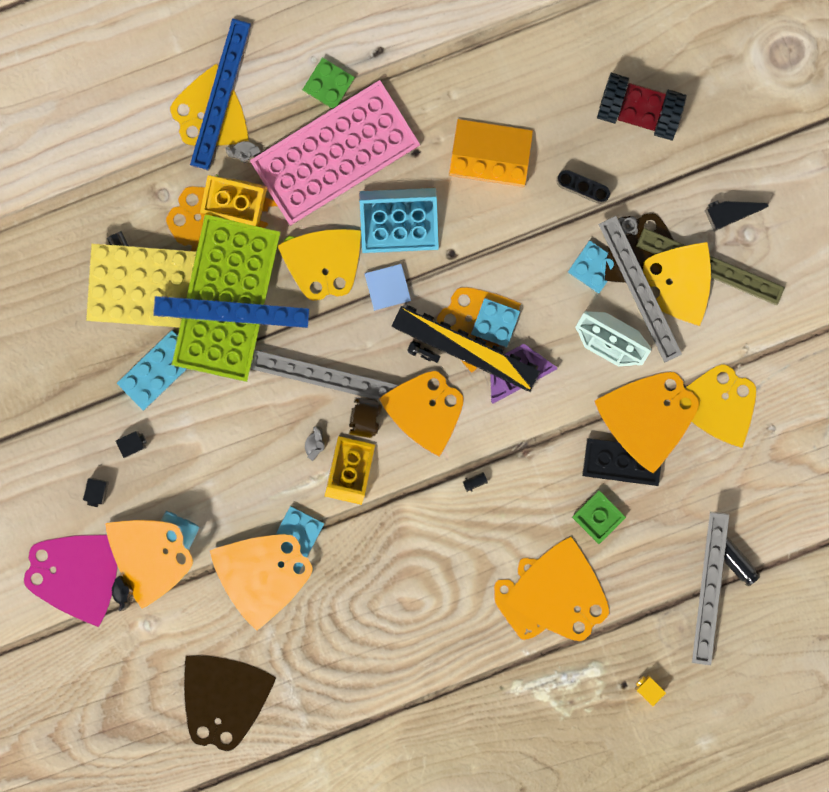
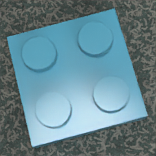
[568,240,614,294]
[471,298,520,347]

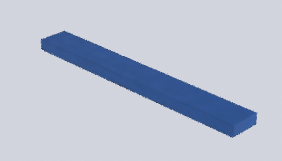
[190,18,251,171]

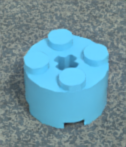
[160,511,200,550]

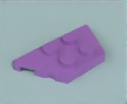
[490,344,557,404]

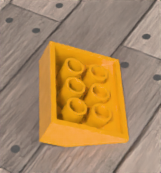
[449,119,533,187]

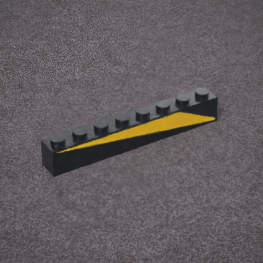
[391,305,540,393]

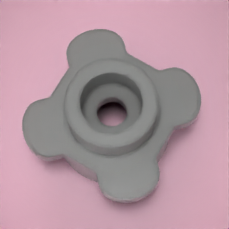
[618,216,638,236]

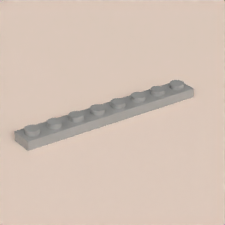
[598,216,682,363]
[250,350,399,400]
[692,511,729,665]

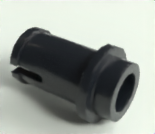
[462,472,488,492]

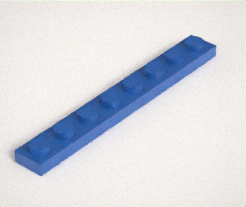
[153,296,309,328]

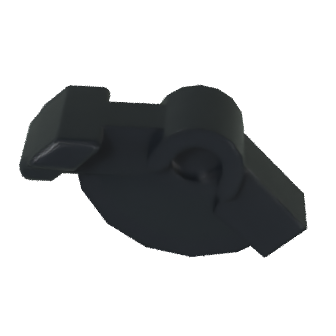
[407,341,441,363]
[112,576,133,611]

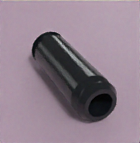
[724,537,760,586]

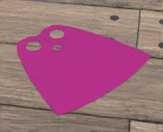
[24,535,117,627]

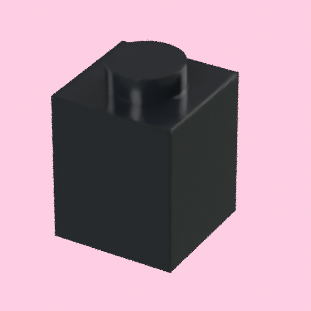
[116,431,147,458]
[83,478,109,507]

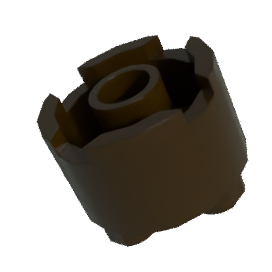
[348,397,382,438]

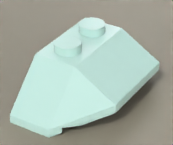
[575,311,652,366]

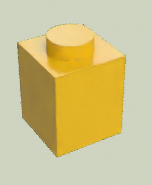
[635,675,666,706]

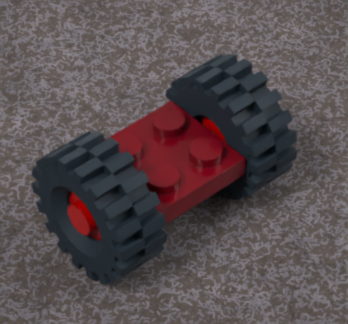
[597,72,687,141]

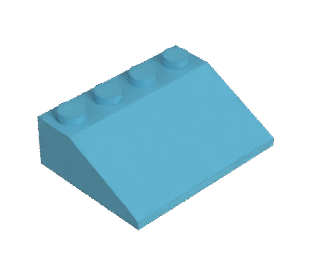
[359,188,439,253]

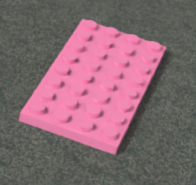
[250,80,420,226]

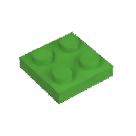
[302,57,355,109]
[572,490,626,544]

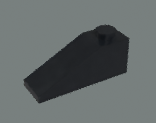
[705,200,769,232]

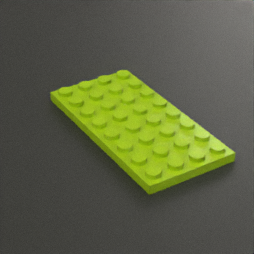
[171,214,280,382]

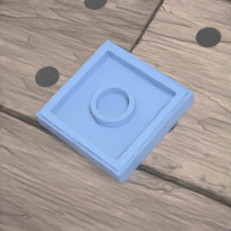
[365,264,411,311]

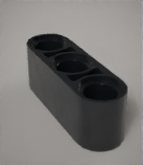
[556,170,610,204]

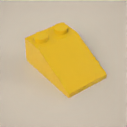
[200,175,268,226]
[324,436,375,505]

